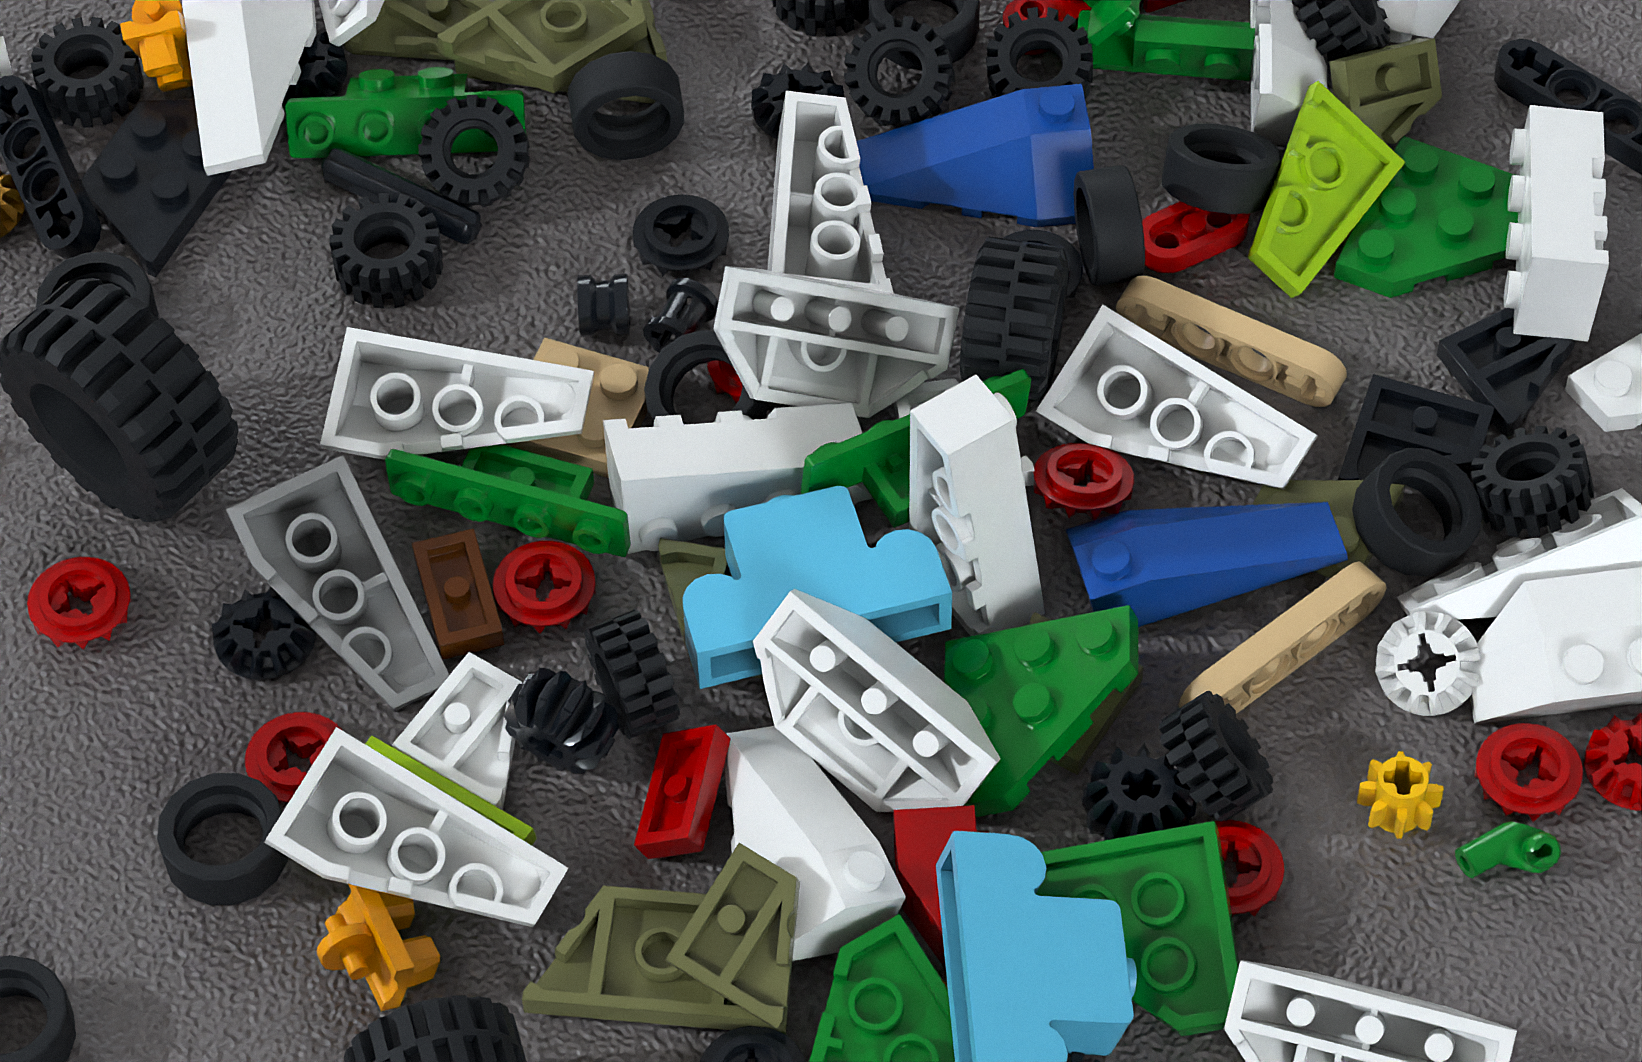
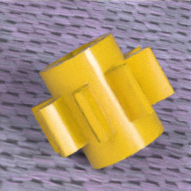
[1357,751,1444,839]

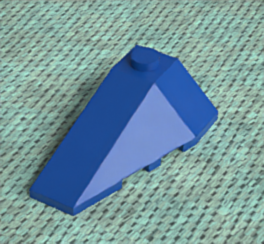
[856,84,1094,227]
[1066,502,1348,627]

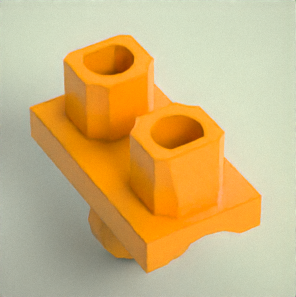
[120,0,193,92]
[317,884,440,1011]

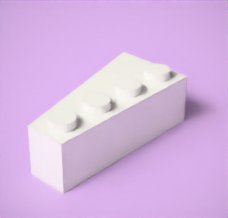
[1504,105,1609,342]

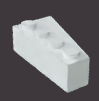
[767,91,893,293]
[909,375,1045,636]
[603,403,872,554]

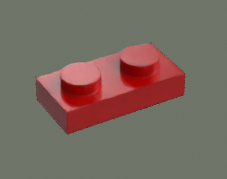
[634,724,731,859]

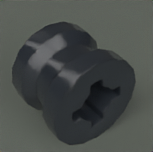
[577,273,630,337]

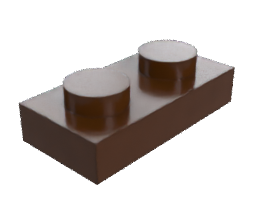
[411,528,505,660]

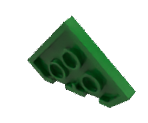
[1334,136,1518,298]
[944,605,1139,817]
[1036,821,1240,1036]
[809,914,955,1062]

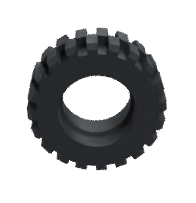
[0,278,239,522]

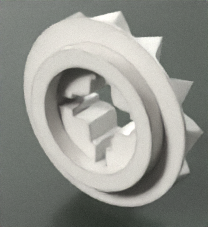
[1375,611,1481,716]

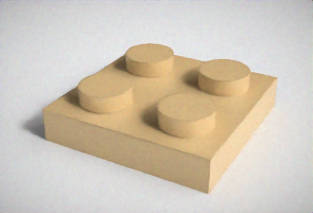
[502,337,649,478]

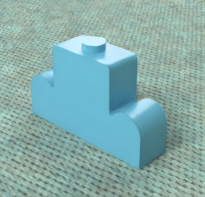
[682,486,952,689]
[936,831,1137,1062]

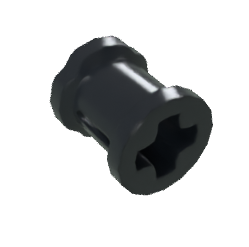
[643,278,718,353]

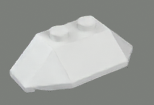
[713,266,959,418]
[1470,567,1642,724]
[753,589,1001,812]
[1224,960,1517,1062]

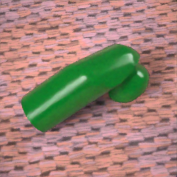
[1455,821,1561,879]

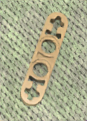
[1116,276,1347,407]
[1178,561,1386,714]

